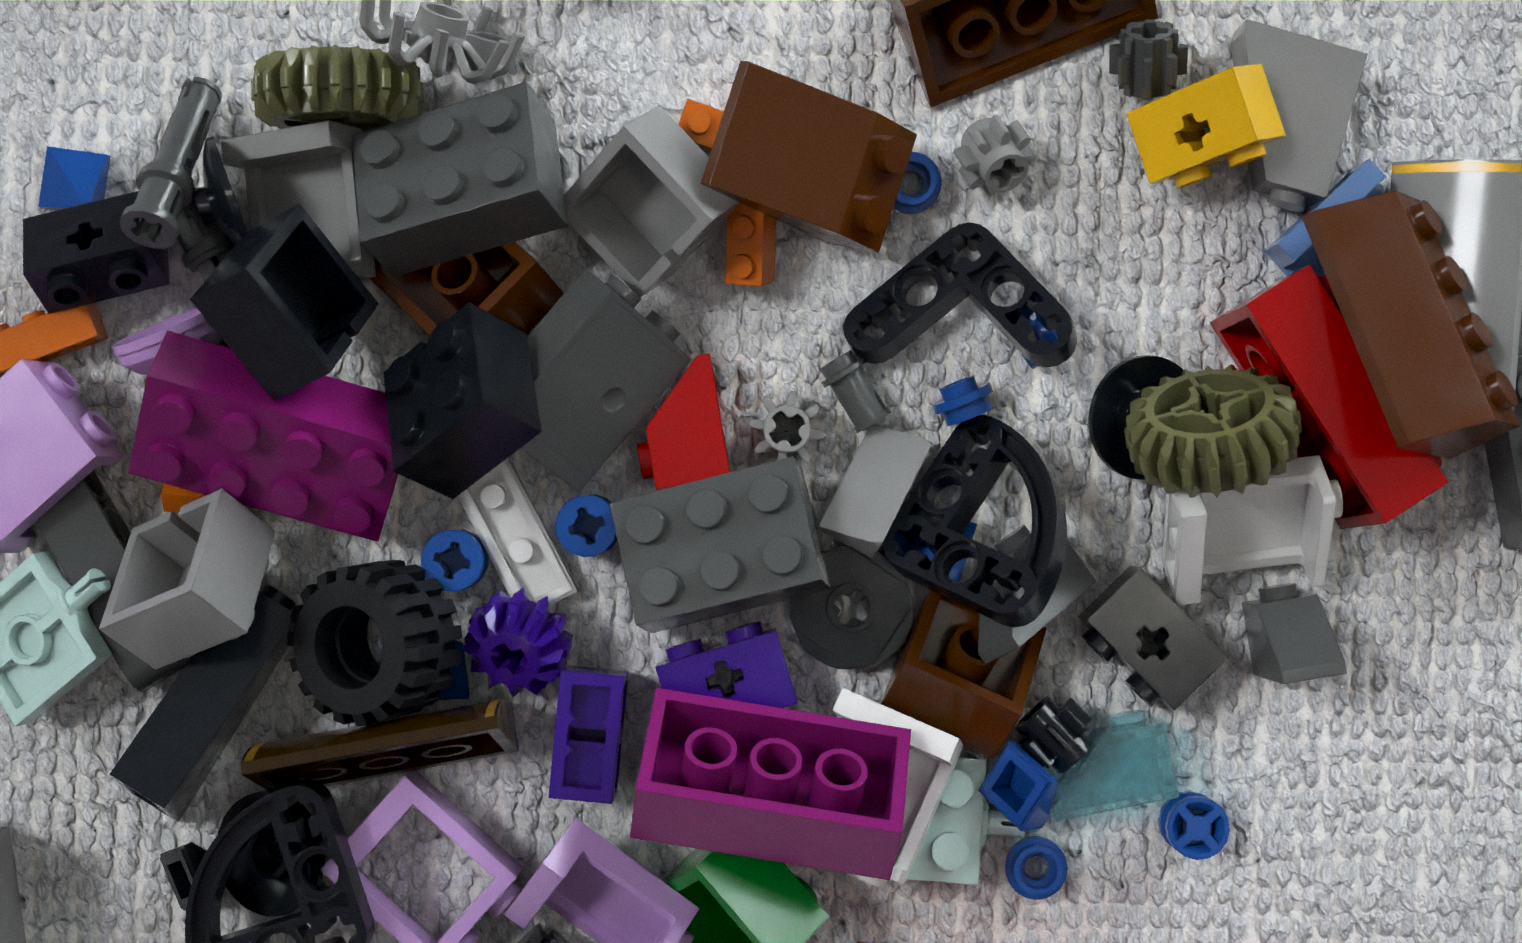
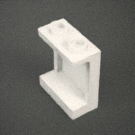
[1162,455,1343,605]
[832,688,964,890]

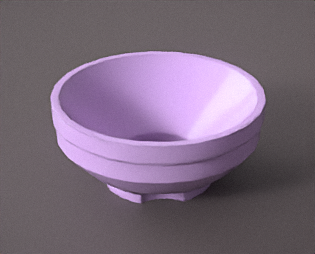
[111,308,222,375]

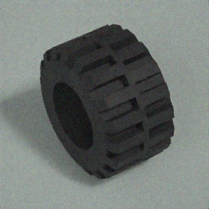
[287,560,462,726]

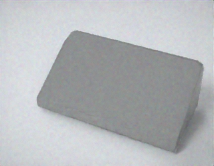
[817,424,933,558]

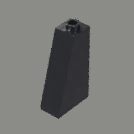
[110,584,296,822]

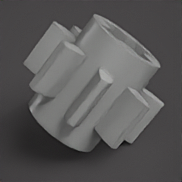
[953,115,1036,195]
[748,391,825,463]

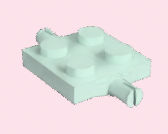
[0,551,113,727]
[906,757,1025,885]

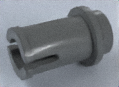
[820,350,891,433]

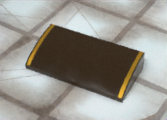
[240,699,519,791]

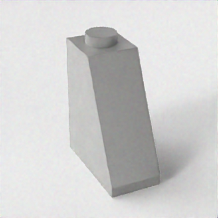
[1230,19,1368,212]

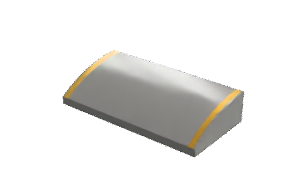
[1390,159,1522,411]

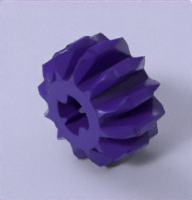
[463,587,573,697]

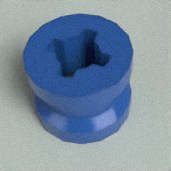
[555,494,618,557]
[421,530,489,592]
[1158,791,1230,860]

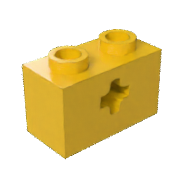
[1126,64,1286,189]

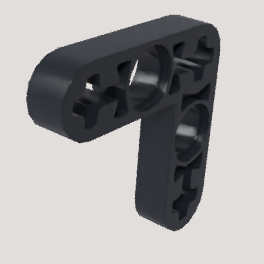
[843,222,1077,368]

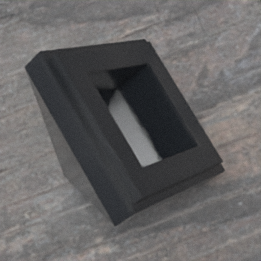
[160,842,207,911]

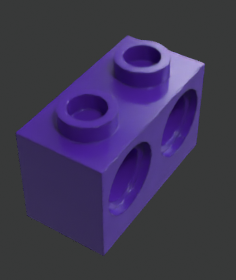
[548,665,629,804]

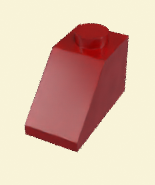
[637,353,730,491]

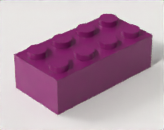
[128,330,398,542]
[630,688,911,880]

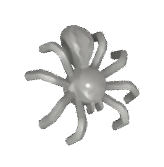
[359,0,525,84]

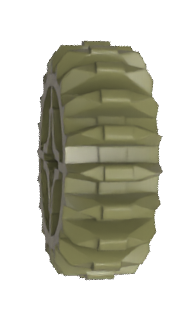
[251,45,424,132]
[1124,364,1302,498]

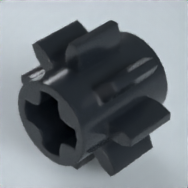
[1015,696,1093,774]

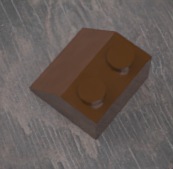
[881,589,1047,759]

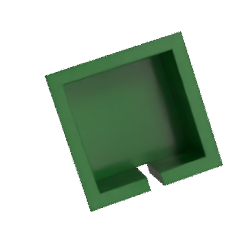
[662,849,830,943]

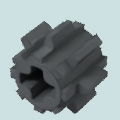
[1109,19,1188,100]

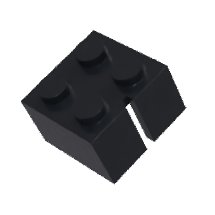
[190,203,379,401]
[383,302,542,499]

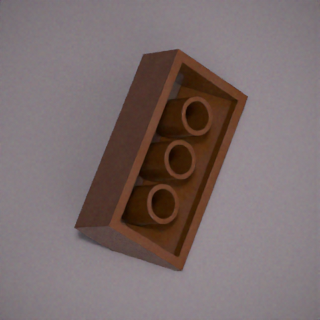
[890,0,1158,108]
[1302,190,1520,459]

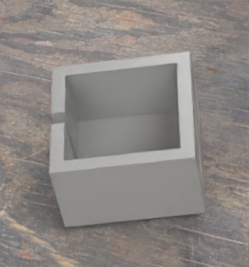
[564,105,740,298]
[99,489,275,670]

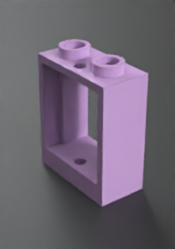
[321,770,524,943]

